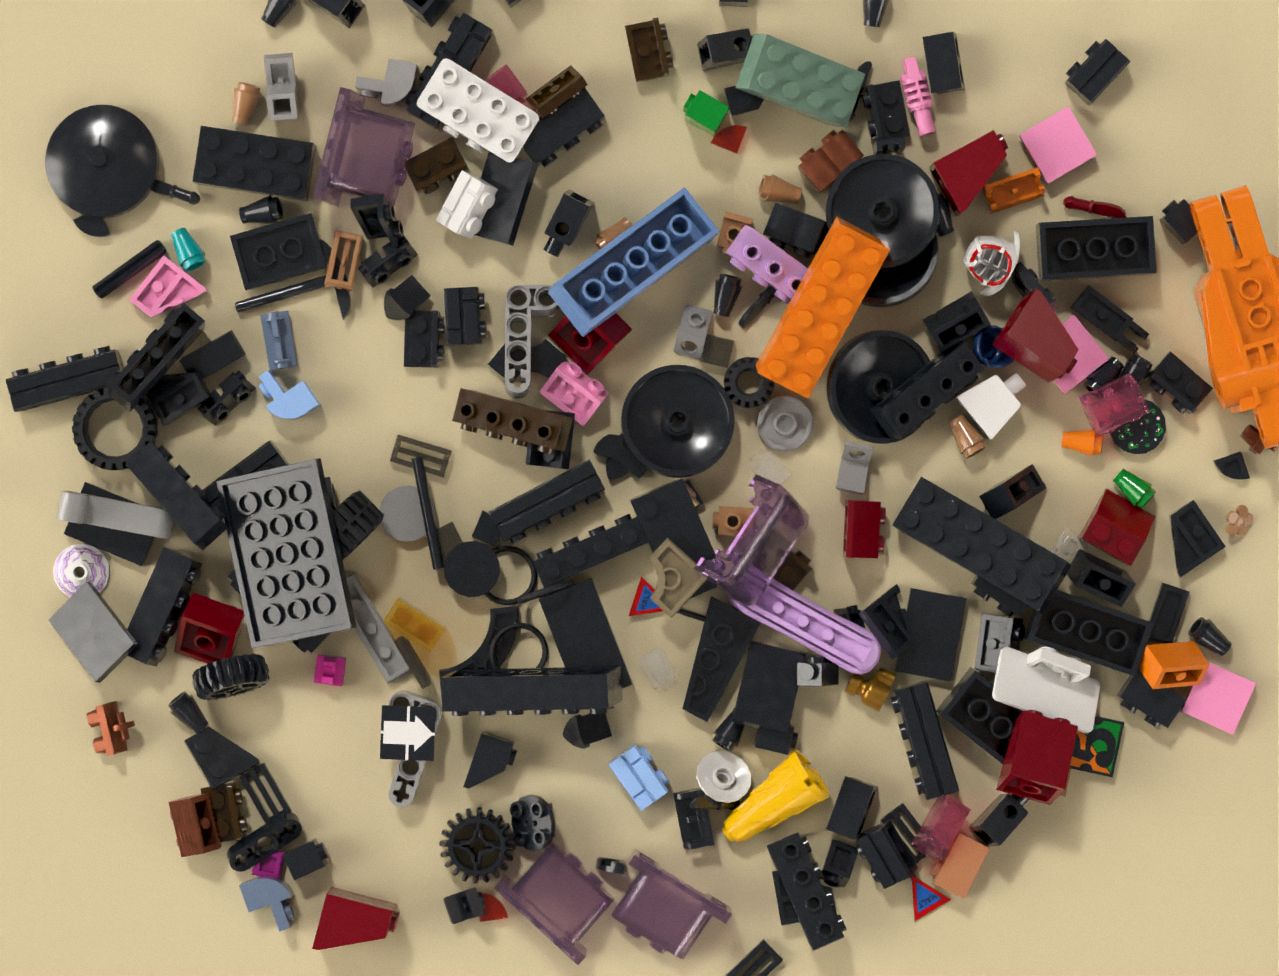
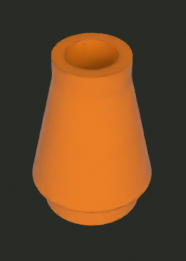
[1061,429,1103,457]

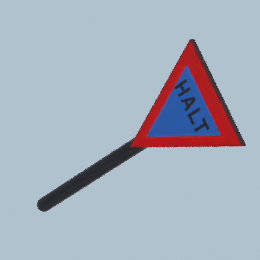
[628,577,705,622]
[910,874,951,921]

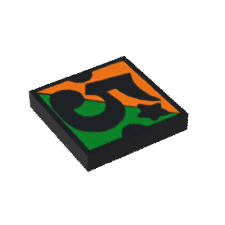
[1070,716,1124,777]

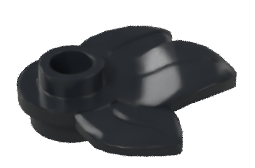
[593,433,647,480]

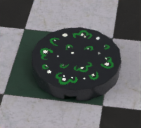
[1109,398,1166,454]

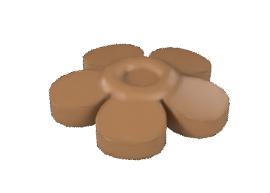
[1226,505,1253,536]

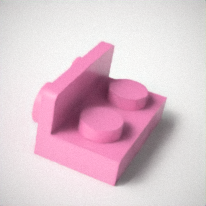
[539,359,609,427]

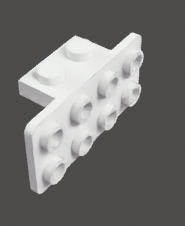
[417,58,539,163]
[992,647,1100,733]

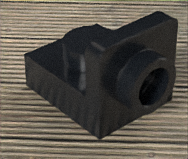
[821,839,858,887]

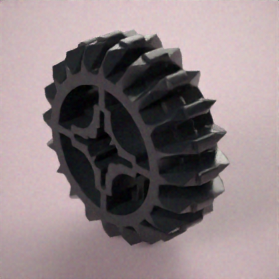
[192,654,270,700]
[439,807,516,884]

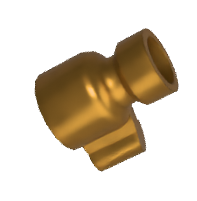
[844,667,896,712]

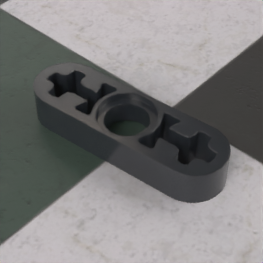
[227,812,302,872]

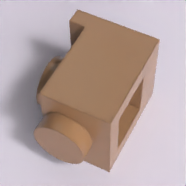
[717,212,753,254]
[712,506,753,537]

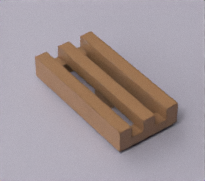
[325,230,364,292]

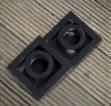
[179,330,246,379]

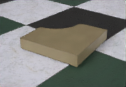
[648,537,710,618]

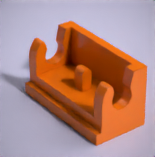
[982,167,1045,214]

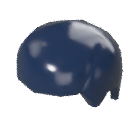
[972,325,1014,368]

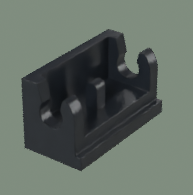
[922,32,965,94]
[826,776,878,840]
[673,788,714,850]

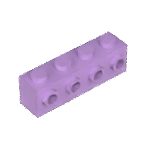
[725,225,808,304]

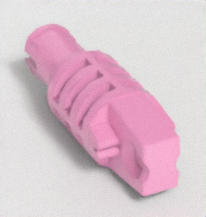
[900,57,936,136]

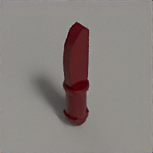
[1063,196,1126,218]

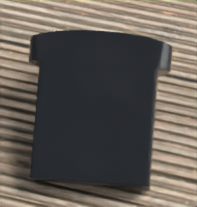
[384,275,431,320]
[563,713,612,749]

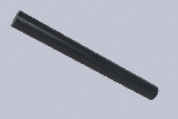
[411,457,444,570]

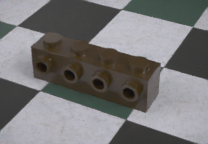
[452,388,573,454]

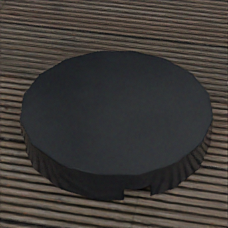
[444,541,500,597]

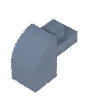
[239,876,295,932]

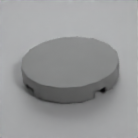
[757,395,813,452]
[380,486,436,542]

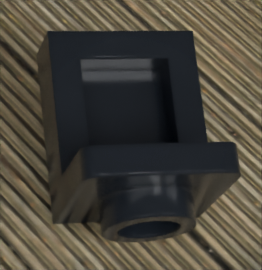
[443,887,486,924]

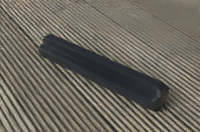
[92,240,167,299]

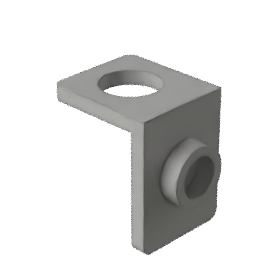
[674,305,713,359]
[836,442,874,495]

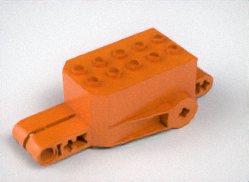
[1190,185,1279,449]

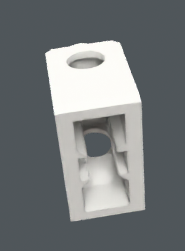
[955,373,1026,439]

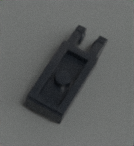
[1070,285,1149,353]

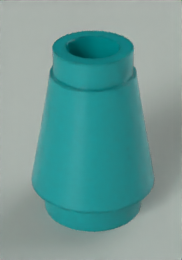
[171,228,206,272]

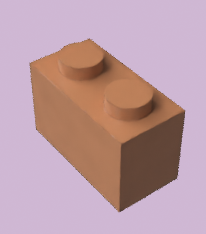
[930,830,990,899]

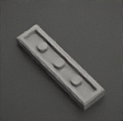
[346,572,413,683]

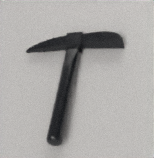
[235,239,351,320]

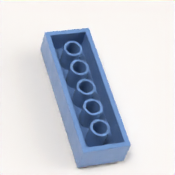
[548,187,720,337]

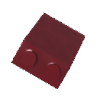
[929,130,1008,217]
[993,288,1079,383]
[996,710,1078,805]
[312,887,400,950]

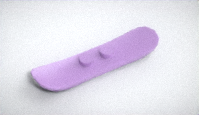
[728,568,882,675]

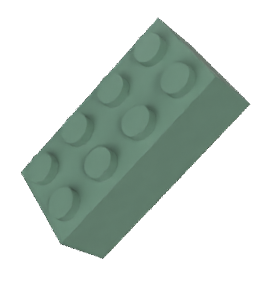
[735,34,865,128]

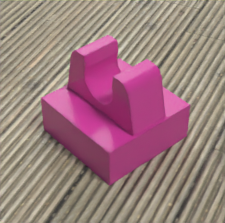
[314,654,346,687]

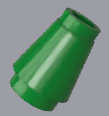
[1113,468,1156,509]

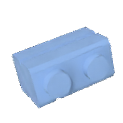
[608,744,670,811]

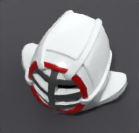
[963,230,1020,297]

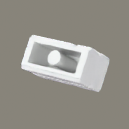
[436,170,498,239]

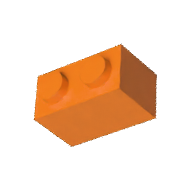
[1138,641,1210,689]

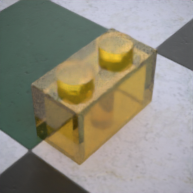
[383,597,447,652]

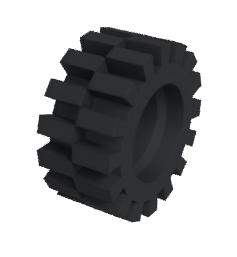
[723,357,774,408]

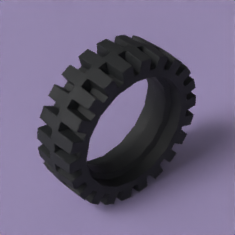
[72,387,158,470]

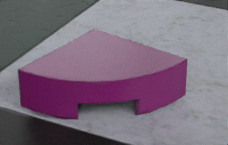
[251,851,285,879]

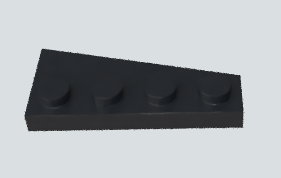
[682,596,761,722]

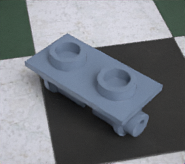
[260,310,298,371]

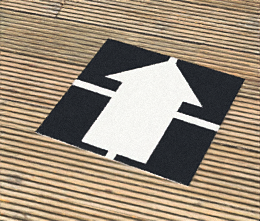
[380,705,436,761]

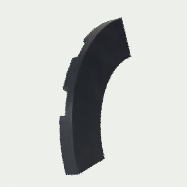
[439,606,519,698]

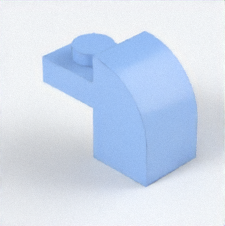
[259,370,321,419]

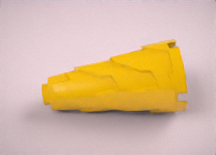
[722,750,830,843]

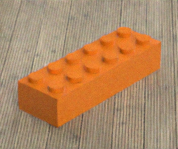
[755,217,890,398]

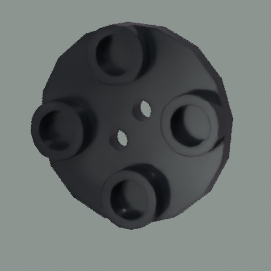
[510,794,555,851]

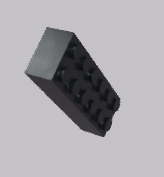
[892,477,1071,614]
[440,666,622,716]

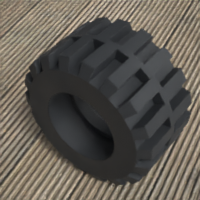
[332,491,384,561]

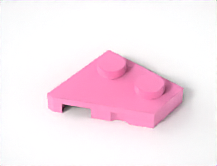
[129,255,208,318]

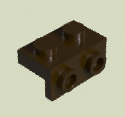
[625,17,674,82]

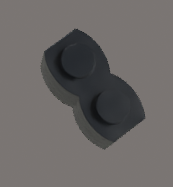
[763,203,829,258]

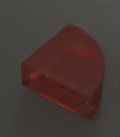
[711,125,747,154]
[479,893,508,922]

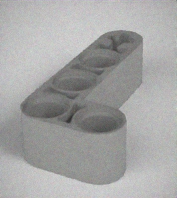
[505,285,559,399]
[56,491,173,539]
[389,690,442,807]

